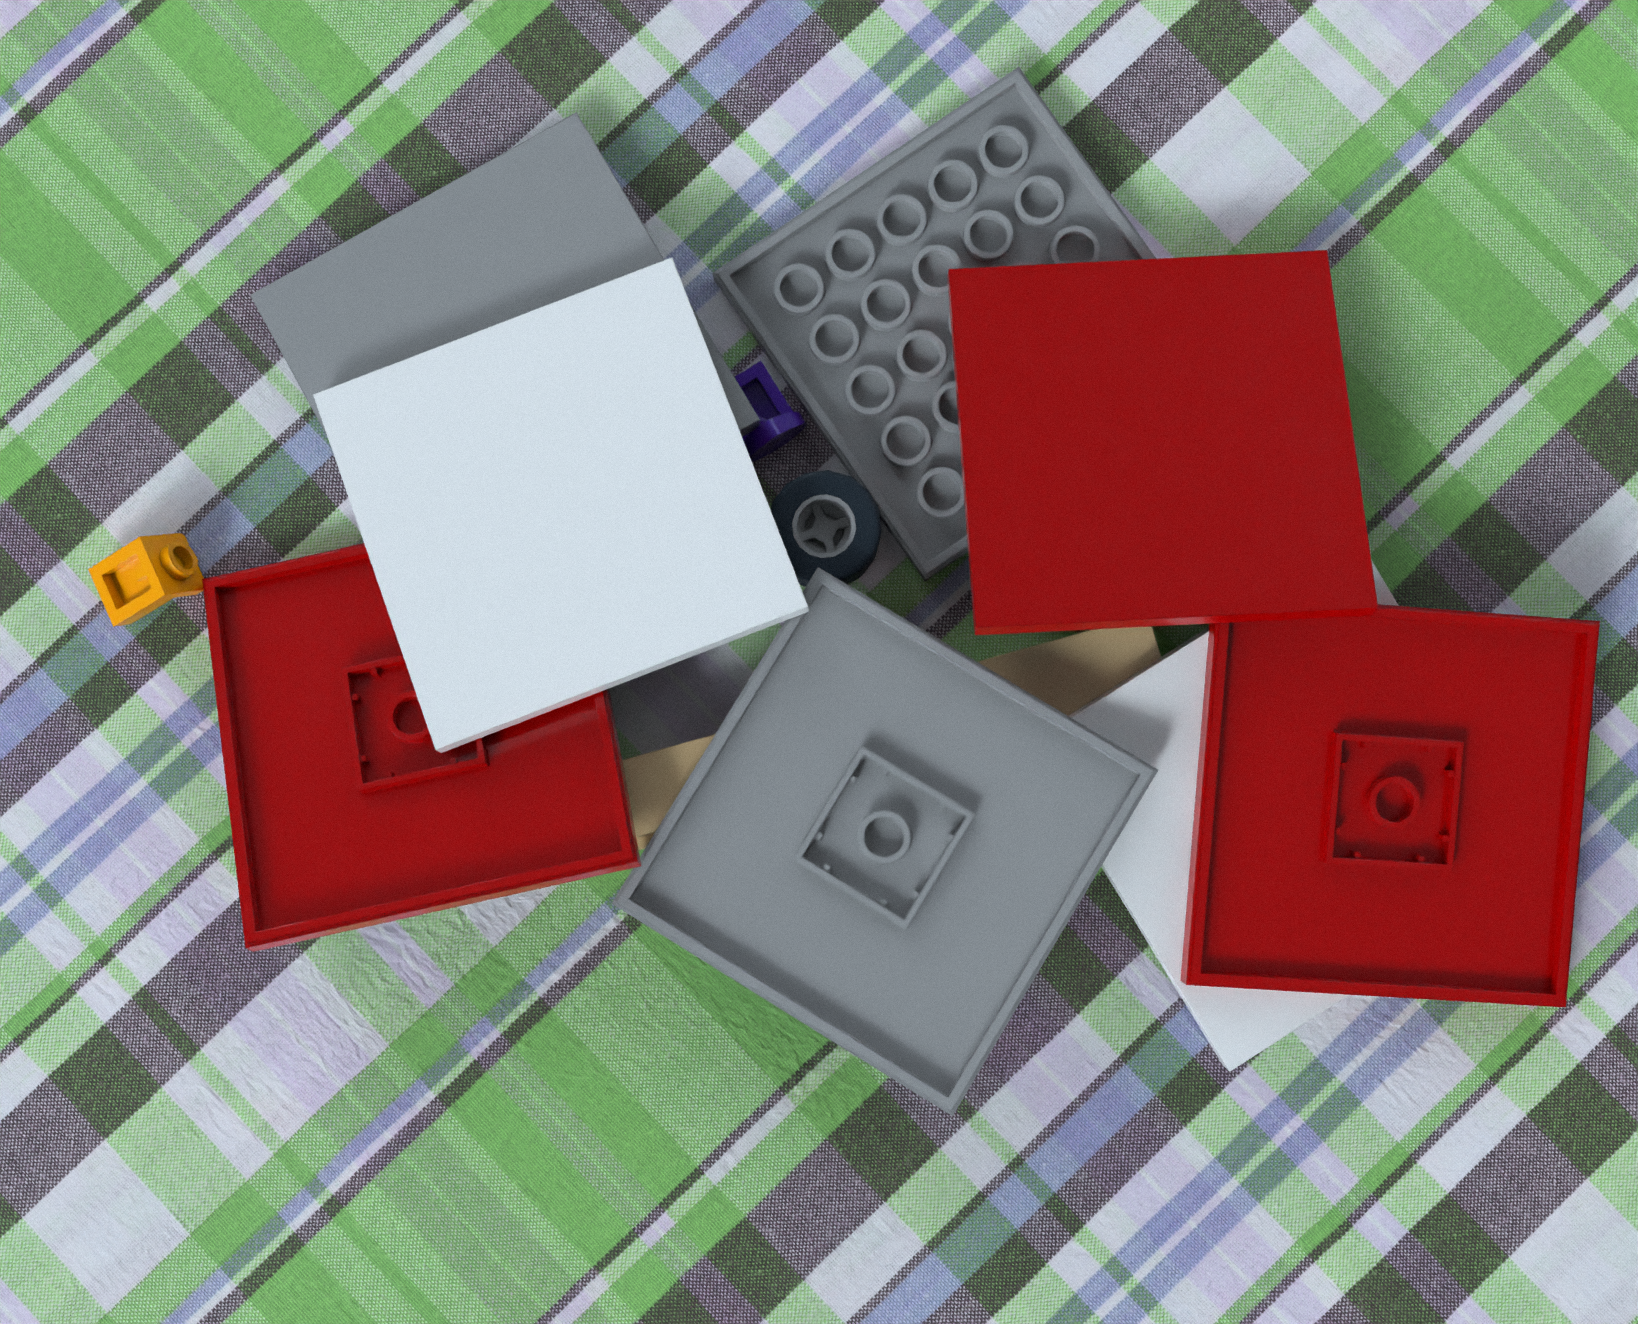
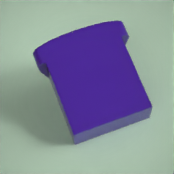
[735,361,807,462]

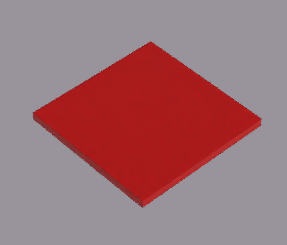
[947,250,1378,635]
[202,543,641,952]
[1180,604,1600,1008]

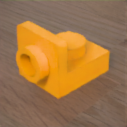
[88,533,204,627]

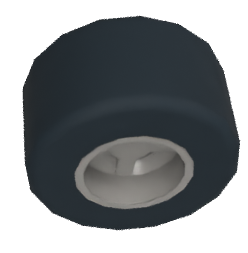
[770,470,882,586]

